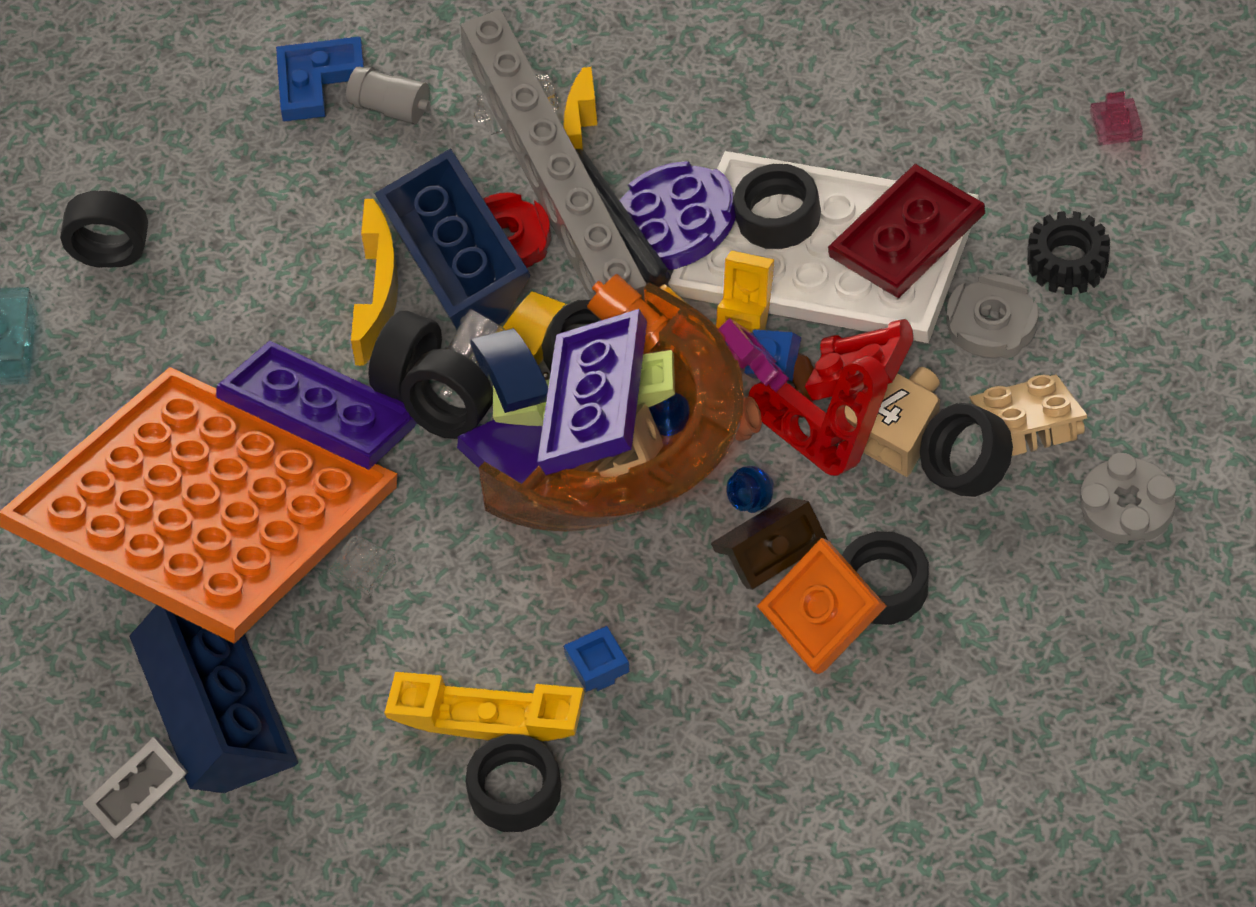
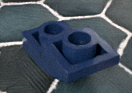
[470,328,548,413]

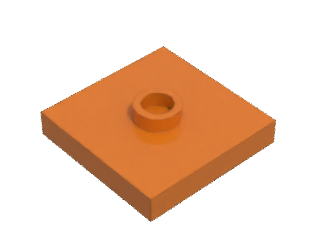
[757,538,887,674]

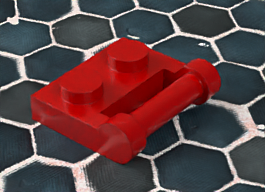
[805,319,913,401]

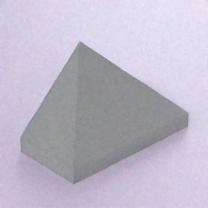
[82,736,189,840]

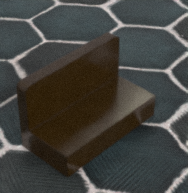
[711,498,828,590]

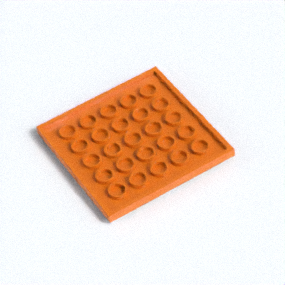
[0,367,398,644]

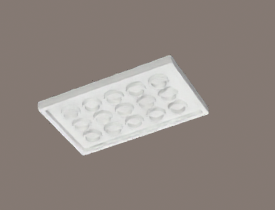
[668,151,979,343]

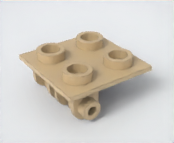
[969,374,1087,456]

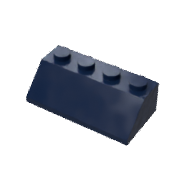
[374,148,531,344]
[129,605,298,793]

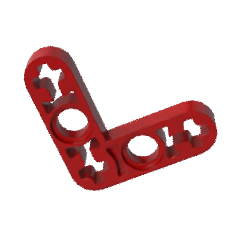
[748,356,888,476]

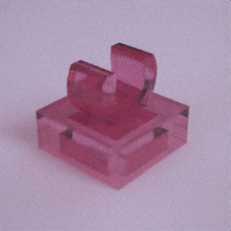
[1090,91,1143,146]

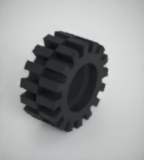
[1027,211,1110,295]

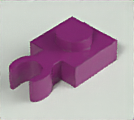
[717,318,789,392]

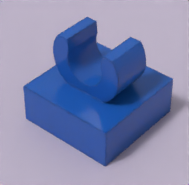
[563,626,630,692]

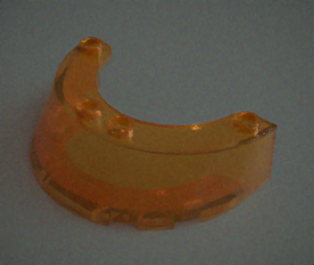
[479,282,744,532]

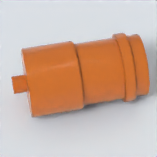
[587,274,674,354]

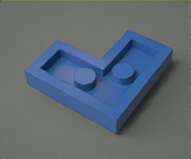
[276,36,364,122]

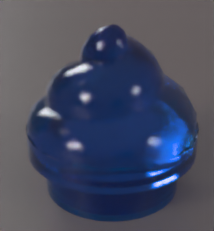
[726,465,774,513]

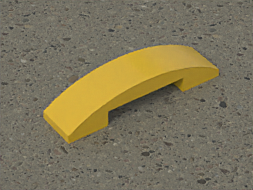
[351,199,398,366]
[384,672,585,742]

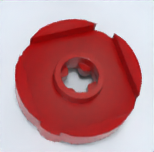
[483,192,551,268]

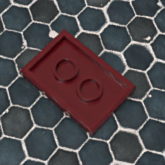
[828,164,985,298]

